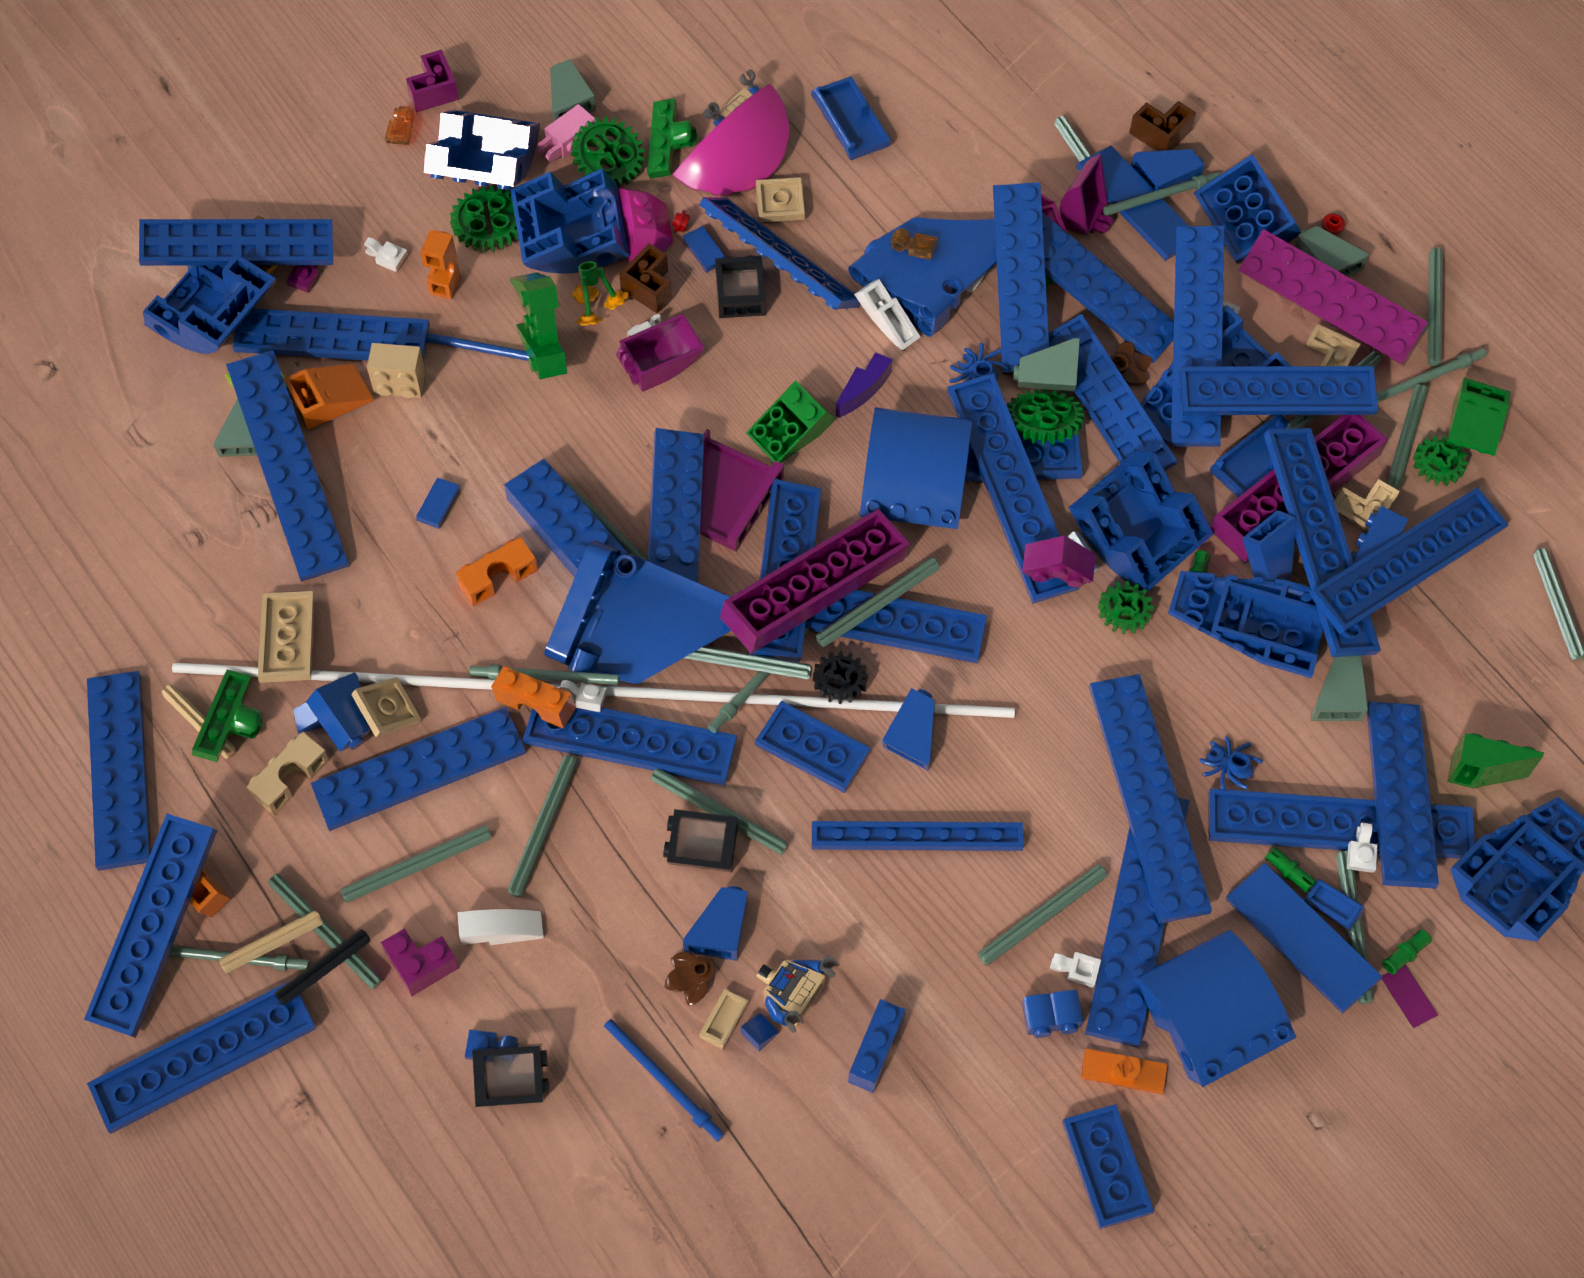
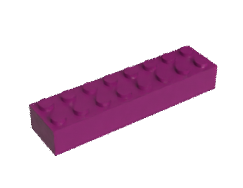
[1239,229,1429,366]
[1211,415,1388,563]
[720,509,910,654]

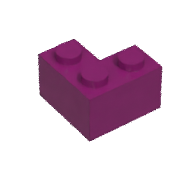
[406,49,459,112]
[1022,535,1096,587]
[381,928,459,996]

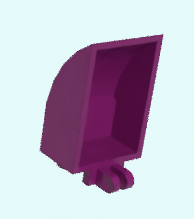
[1060,154,1114,235]
[616,313,705,392]

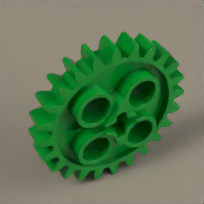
[571,116,645,187]
[450,186,519,253]
[1007,389,1084,445]

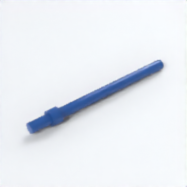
[427,333,567,362]
[604,1019,725,1142]

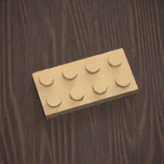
[258,591,315,683]

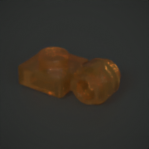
[385,106,415,145]
[890,228,938,260]

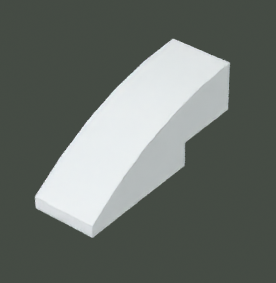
[854,279,920,351]
[457,909,544,945]

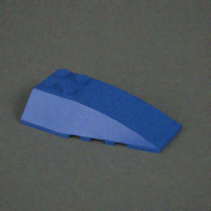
[1140,305,1291,444]
[1168,571,1323,678]
[1450,797,1584,942]

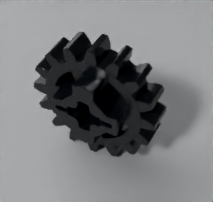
[812,651,868,704]

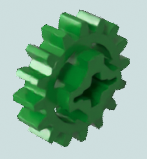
[1413,436,1468,486]
[1098,581,1154,634]

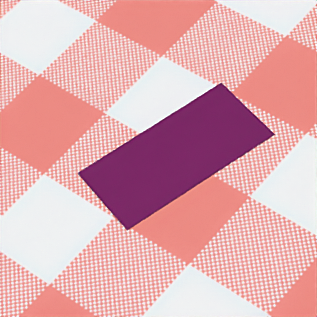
[1382,965,1438,1028]

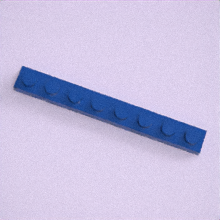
[812,821,1024,851]

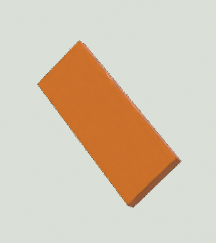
[1081,1048,1167,1095]

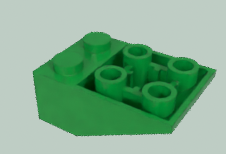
[1447,377,1511,456]
[746,380,836,463]
[1447,733,1544,788]

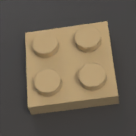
[756,177,805,222]
[351,677,421,737]

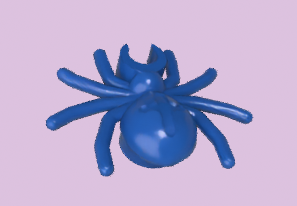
[949,343,1009,383]
[1199,736,1263,790]

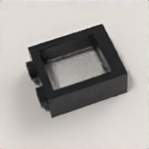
[715,255,766,318]
[663,809,739,873]
[472,1043,549,1107]

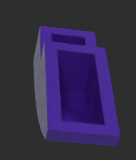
[836,352,893,418]

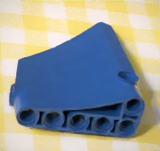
[848,217,997,337]
[544,540,731,684]

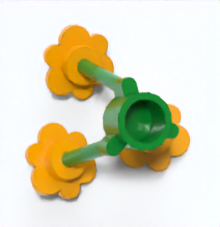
[572,261,629,326]

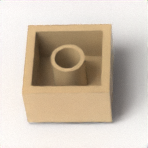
[367,343,426,398]

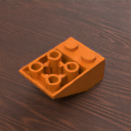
[283,364,374,430]

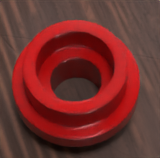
[672,210,690,233]
[1322,214,1345,236]

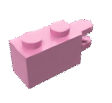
[536,104,595,162]

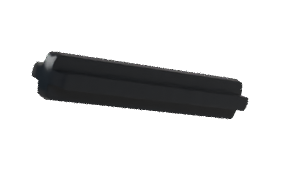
[275,929,371,1005]

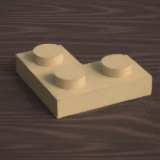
[1306,324,1360,366]
[1334,479,1400,531]

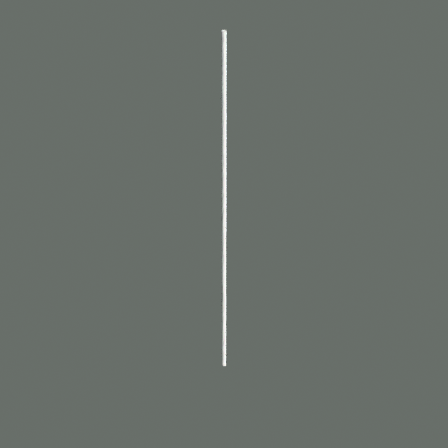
[172,663,1015,718]

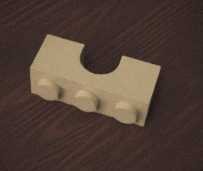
[247,732,329,816]

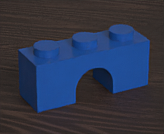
[848,999,906,1093]

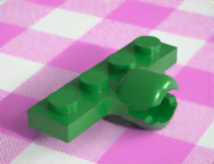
[647,98,697,179]
[192,669,263,762]

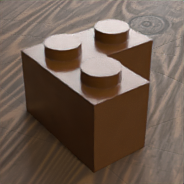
[1129,101,1196,151]
[619,243,672,313]

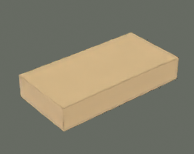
[699,988,749,1050]

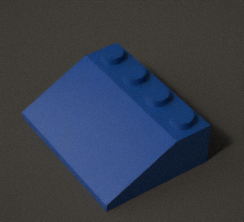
[1194,154,1301,263]

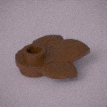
[1110,342,1152,385]
[664,952,715,1006]

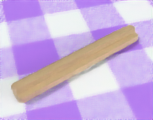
[162,684,236,759]
[220,911,323,973]

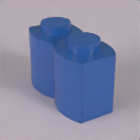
[1022,990,1083,1038]

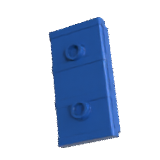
[811,76,891,160]
[1210,415,1289,497]

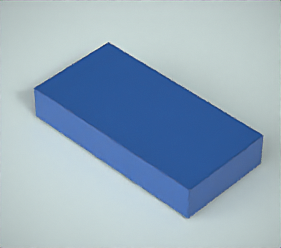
[683,226,725,273]
[416,477,460,529]
[1304,879,1365,931]

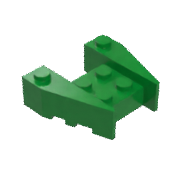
[510,272,567,380]

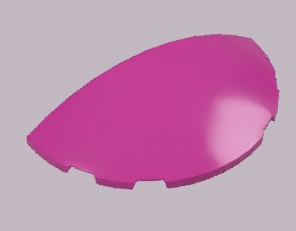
[673,83,789,196]

